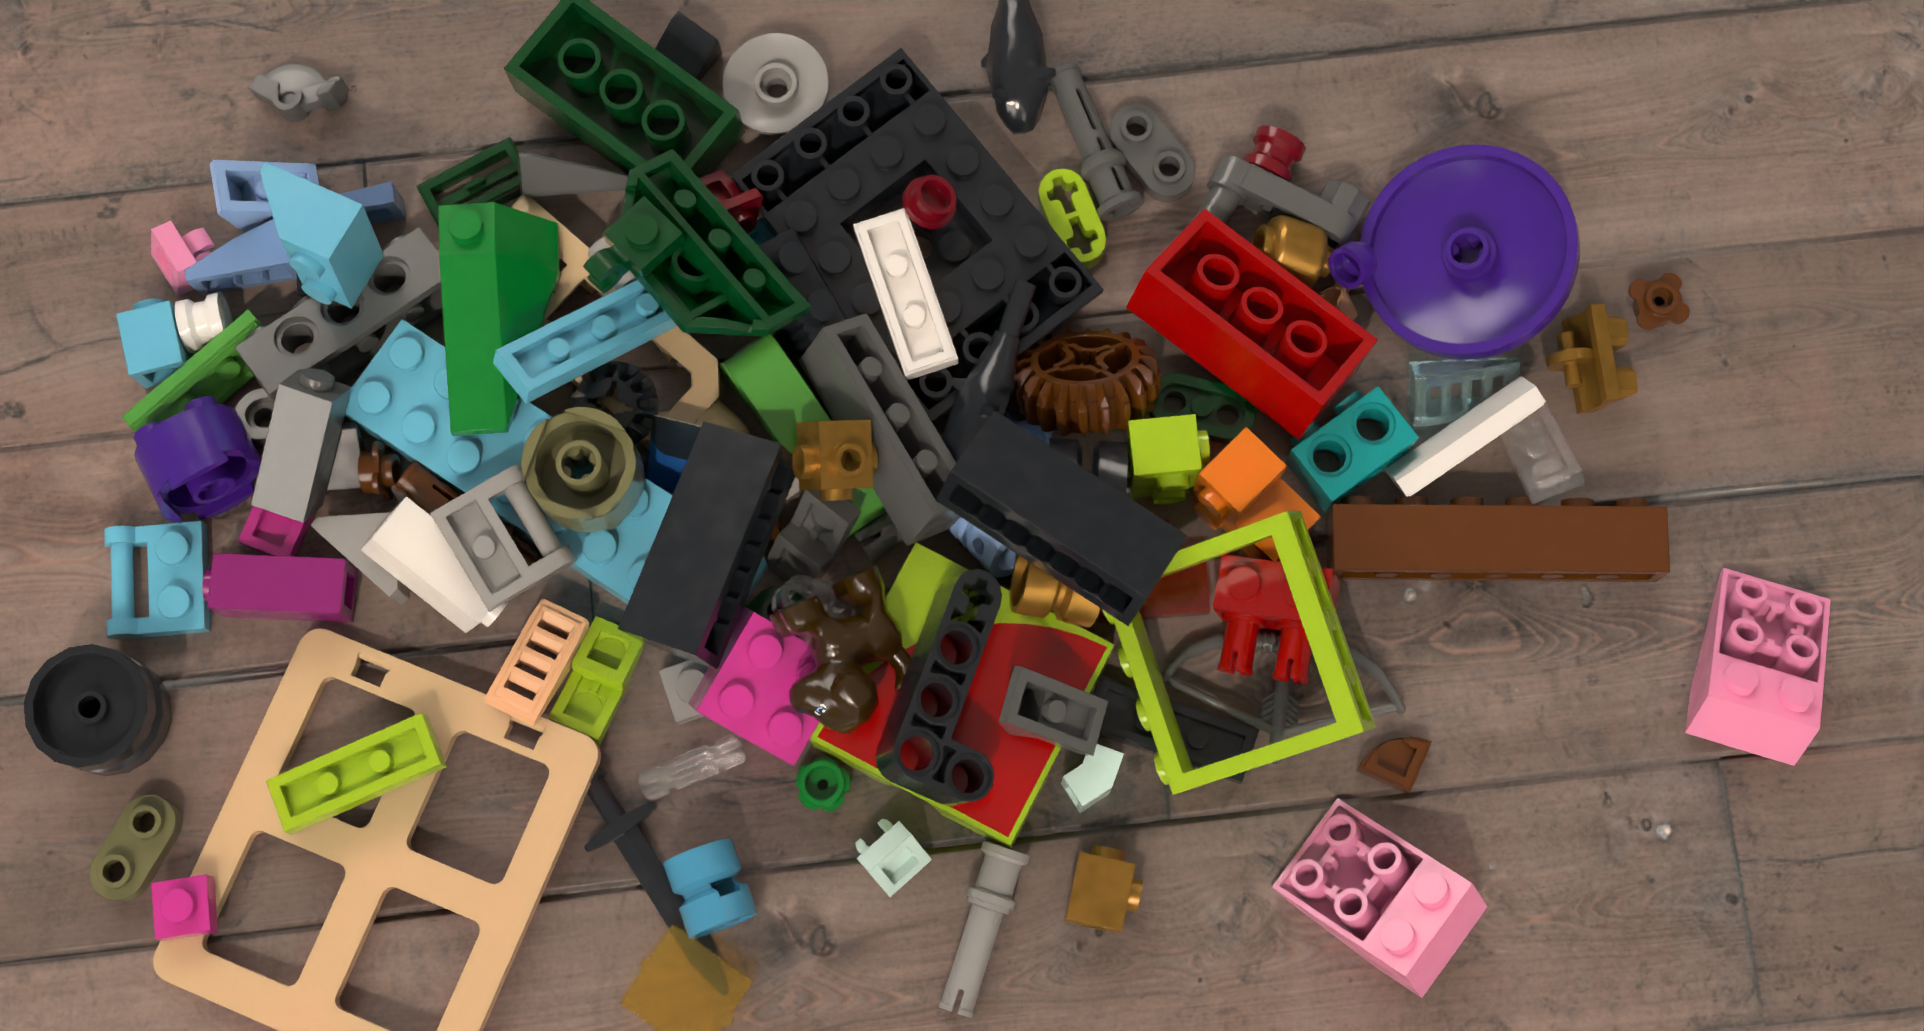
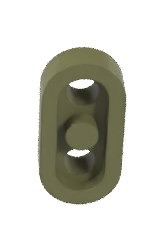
[89,795,182,902]

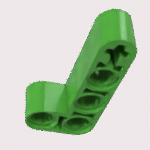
[718,334,886,537]

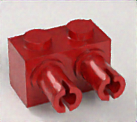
[1213,554,1340,685]

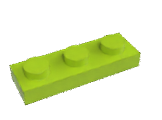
[266,713,447,835]

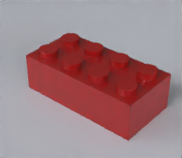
[1126,208,1378,440]

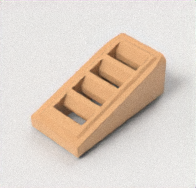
[485,599,589,726]

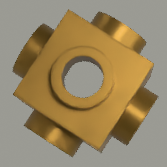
[792,420,878,501]

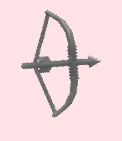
[1161,630,1406,764]

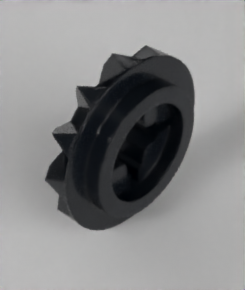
[571,361,659,445]

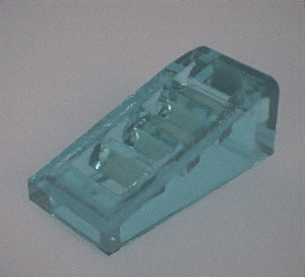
[1407,357,1520,426]

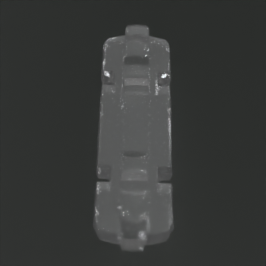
[638,734,746,801]

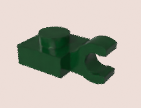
[583,196,685,294]

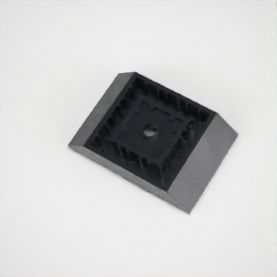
[731,48,1104,423]

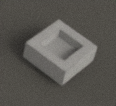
[659,660,709,725]

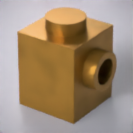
[1064,845,1143,934]

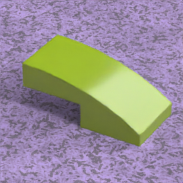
[548,616,645,747]

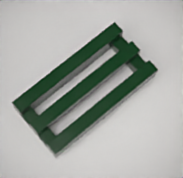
[416,137,522,228]

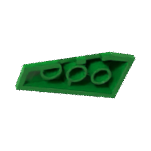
[439,202,560,436]

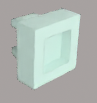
[855,819,932,897]

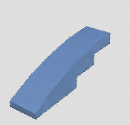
[184,181,406,296]

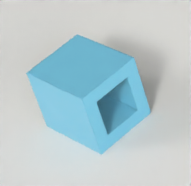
[116,299,194,389]

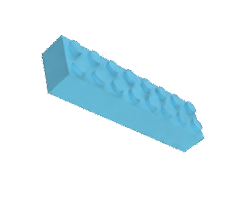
[345,319,768,605]

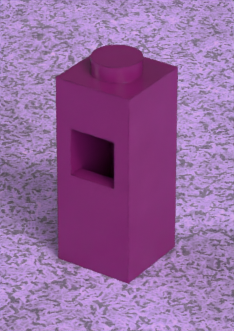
[202,553,358,623]

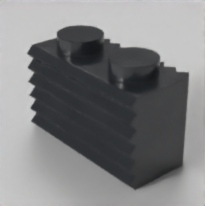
[759,227,847,358]

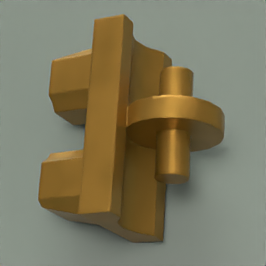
[1545,304,1638,414]

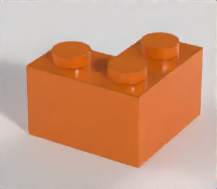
[1191,427,1321,562]

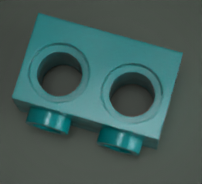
[1285,386,1419,513]

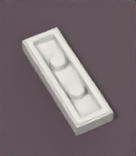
[853,208,958,380]
[1384,376,1546,496]

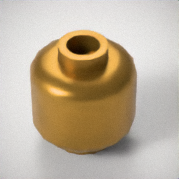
[1251,215,1334,288]

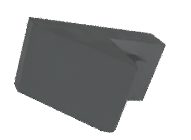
[999,666,1108,756]

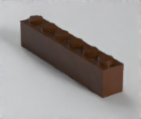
[1326,496,1670,582]

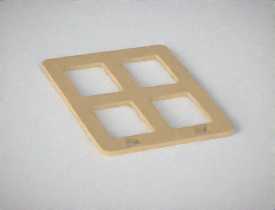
[153,628,601,1031]

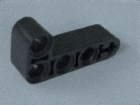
[875,569,1002,806]

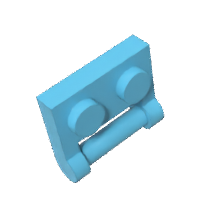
[104,521,211,640]

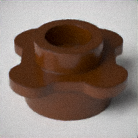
[1628,273,1690,331]
[358,441,402,501]

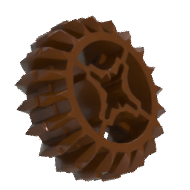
[1015,327,1161,437]

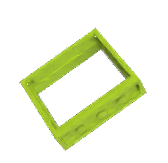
[1103,511,1377,795]

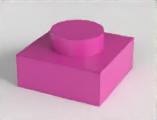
[237,506,315,557]
[151,874,218,941]

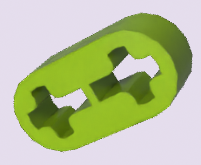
[1038,168,1106,269]

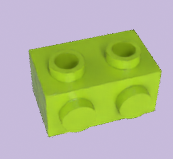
[1124,414,1210,504]

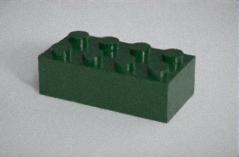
[504,0,745,178]

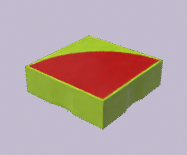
[810,543,1115,849]

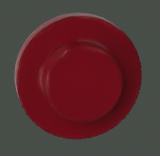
[902,175,957,229]

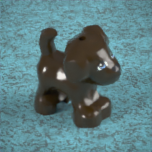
[769,565,911,734]

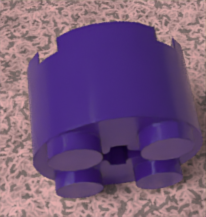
[133,396,262,522]

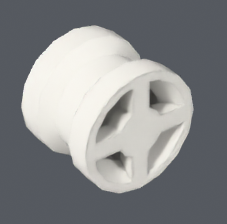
[175,292,233,353]

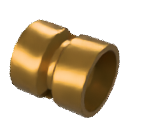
[1009,555,1100,627]

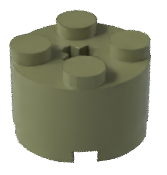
[521,407,645,532]

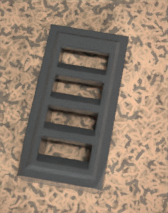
[517,151,628,197]

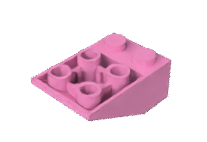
[1685,567,1831,766]
[1272,798,1488,998]

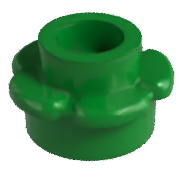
[795,757,851,812]

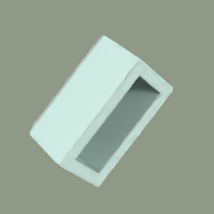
[1061,744,1124,813]

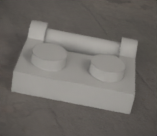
[430,464,578,612]

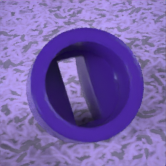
[1328,241,1377,289]

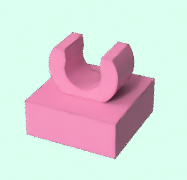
[151,221,214,297]

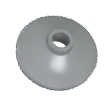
[722,33,829,135]

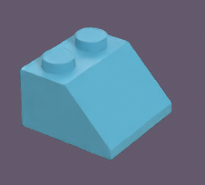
[259,162,384,309]

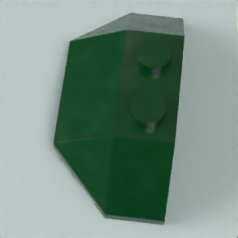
[620,149,811,336]

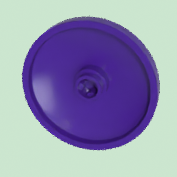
[1360,144,1580,360]

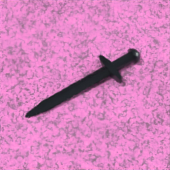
[584,767,730,995]

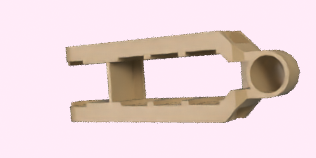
[511,194,750,450]

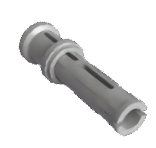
[937,841,1031,1018]

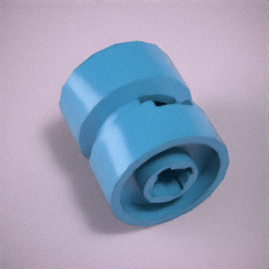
[663,838,759,939]

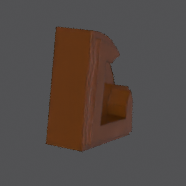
[1356,736,1432,794]

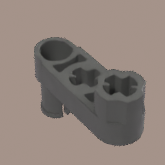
[1191,155,1370,250]

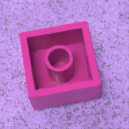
[688,607,819,766]

